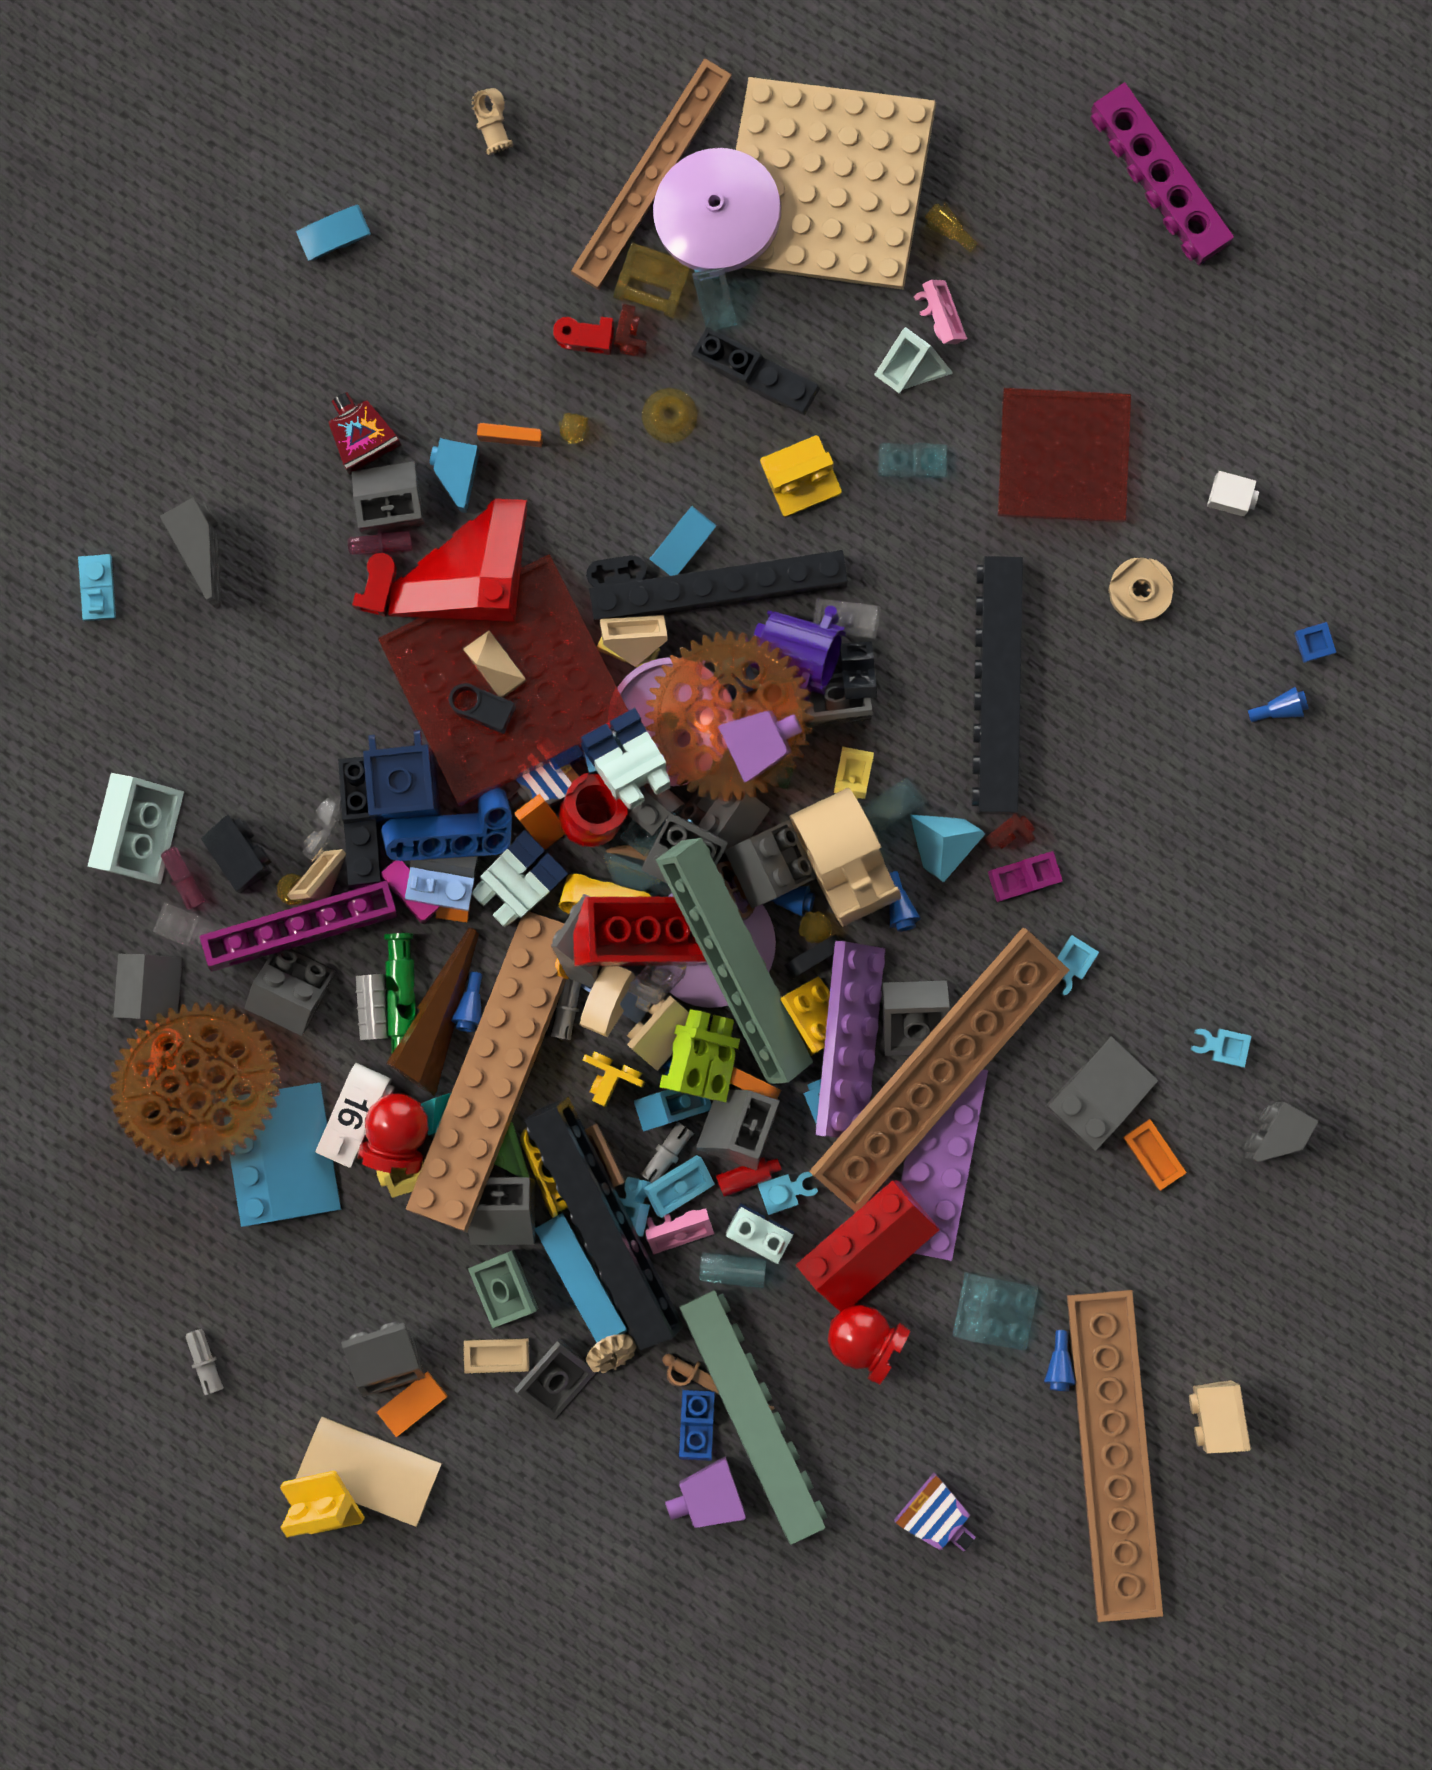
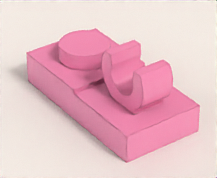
[914,280,967,344]
[645,1208,714,1254]

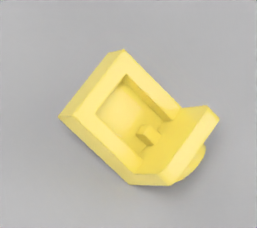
[834,747,874,799]
[376,1162,424,1198]

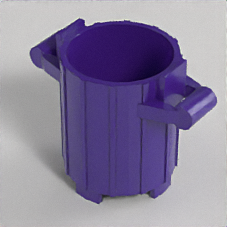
[749,605,847,707]

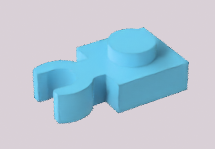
[1057,935,1099,996]
[1191,1029,1251,1067]
[758,1172,818,1215]
[620,1177,651,1237]

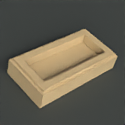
[464,1338,530,1373]

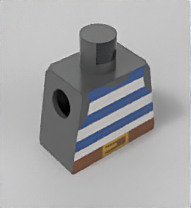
[507,737,579,811]

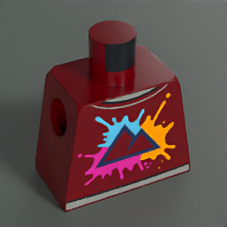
[328,392,401,475]

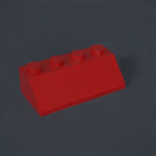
[573,896,707,966]
[796,1180,940,1312]

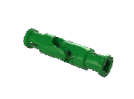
[384,933,416,1053]

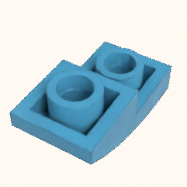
[296,205,371,261]
[650,506,717,576]

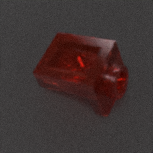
[615,304,647,356]
[983,813,1036,849]

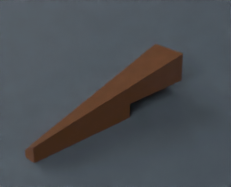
[386,928,479,1096]

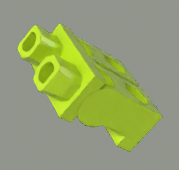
[659,1009,740,1102]

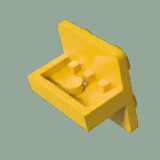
[760,435,842,517]
[781,977,830,1056]
[583,1051,645,1106]
[280,1471,365,1537]

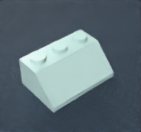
[88,773,184,884]

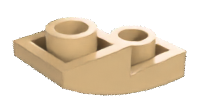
[580,966,636,1037]

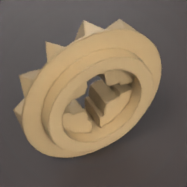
[586,1334,637,1373]

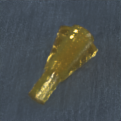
[924,202,978,252]

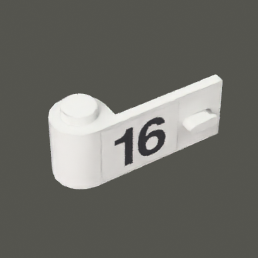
[315,1063,395,1168]

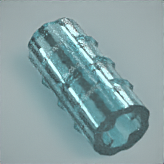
[699,1252,767,1288]

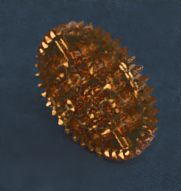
[645,631,814,802]
[110,1002,282,1167]

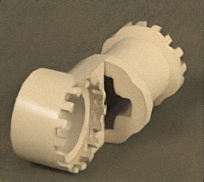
[472,88,513,155]

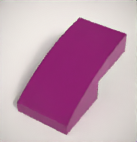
[987,851,1063,902]

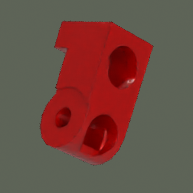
[553,317,615,355]
[352,553,397,617]

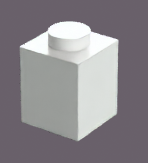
[1207,471,1259,517]

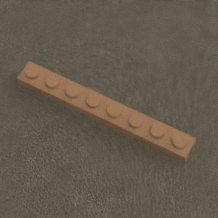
[571,58,732,290]

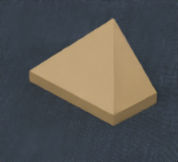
[600,615,667,667]
[463,631,527,698]
[287,849,346,901]

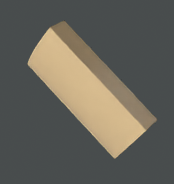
[296,1417,442,1527]

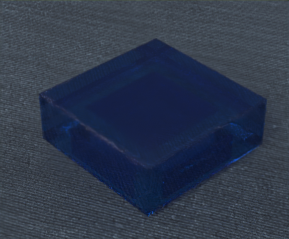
[550,745,585,774]

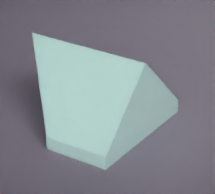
[874,327,953,393]

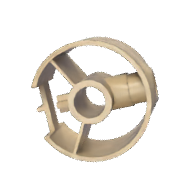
[790,788,901,927]

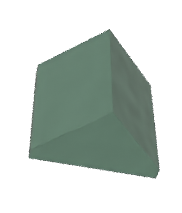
[468,1249,539,1328]

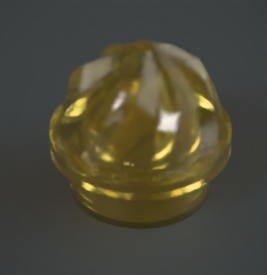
[558,413,590,444]
[276,873,303,906]
[799,911,832,943]

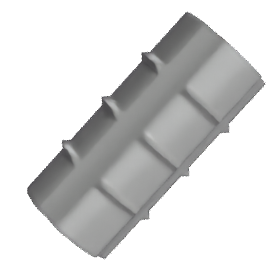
[356,974,388,1040]

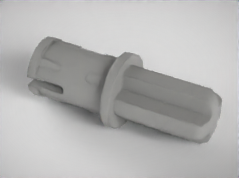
[551,979,581,1040]
[186,1329,224,1395]

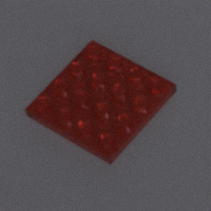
[997,388,1131,522]

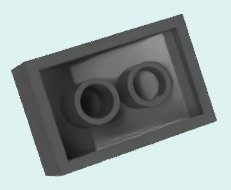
[160,497,221,609]
[1045,1036,1158,1151]

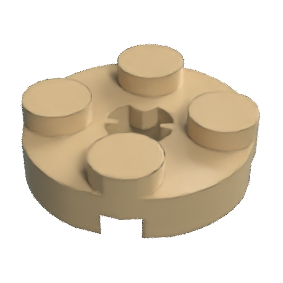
[1108,558,1173,623]

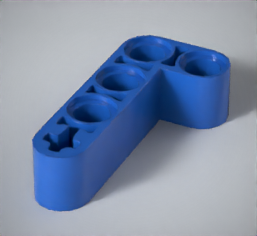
[381,787,512,861]

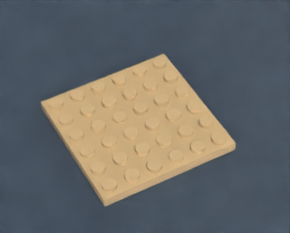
[736,77,936,290]

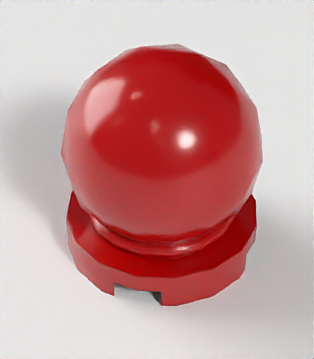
[559,773,628,847]
[357,1093,428,1174]
[827,1305,910,1385]

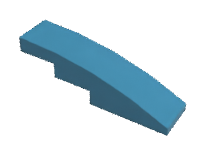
[535,1213,628,1342]

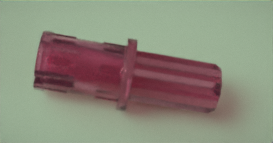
[348,530,412,555]
[161,847,206,911]

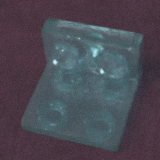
[953,1272,1038,1350]

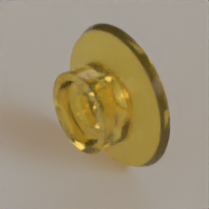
[642,388,697,443]

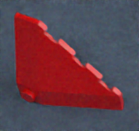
[388,499,528,622]

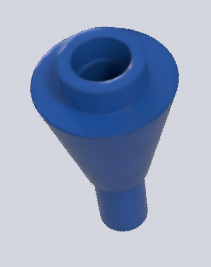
[1248,686,1309,722]
[889,871,921,932]
[770,886,815,917]
[451,972,483,1032]
[1044,1330,1076,1391]

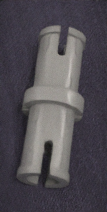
[640,1121,694,1182]

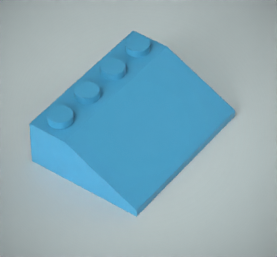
[221,1082,341,1227]

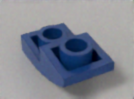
[679,1390,715,1461]

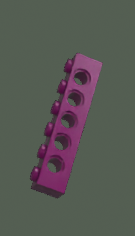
[1090,82,1234,265]
[199,880,397,972]

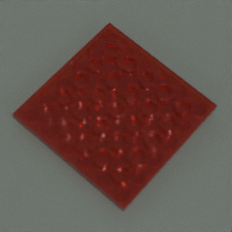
[378,554,628,806]

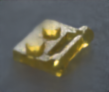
[613,243,691,318]

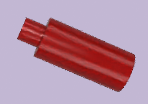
[716,1157,782,1197]

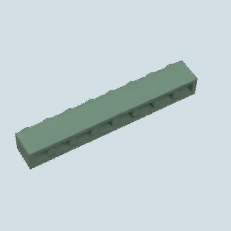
[656,838,813,1084]
[678,1290,828,1545]

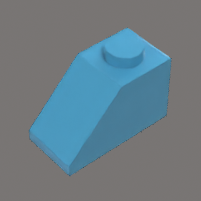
[430,438,480,513]
[634,1090,712,1132]

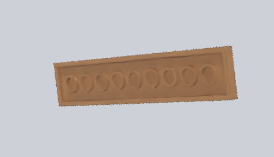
[406,912,567,1232]
[809,928,1069,1212]
[1067,1290,1163,1622]

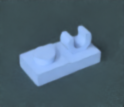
[405,867,474,911]

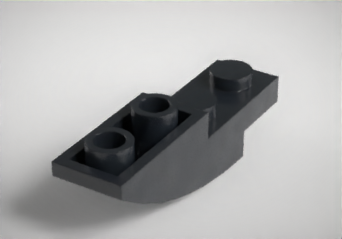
[691,327,820,416]
[338,757,382,888]

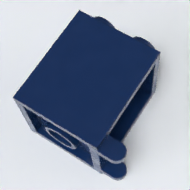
[363,730,441,824]

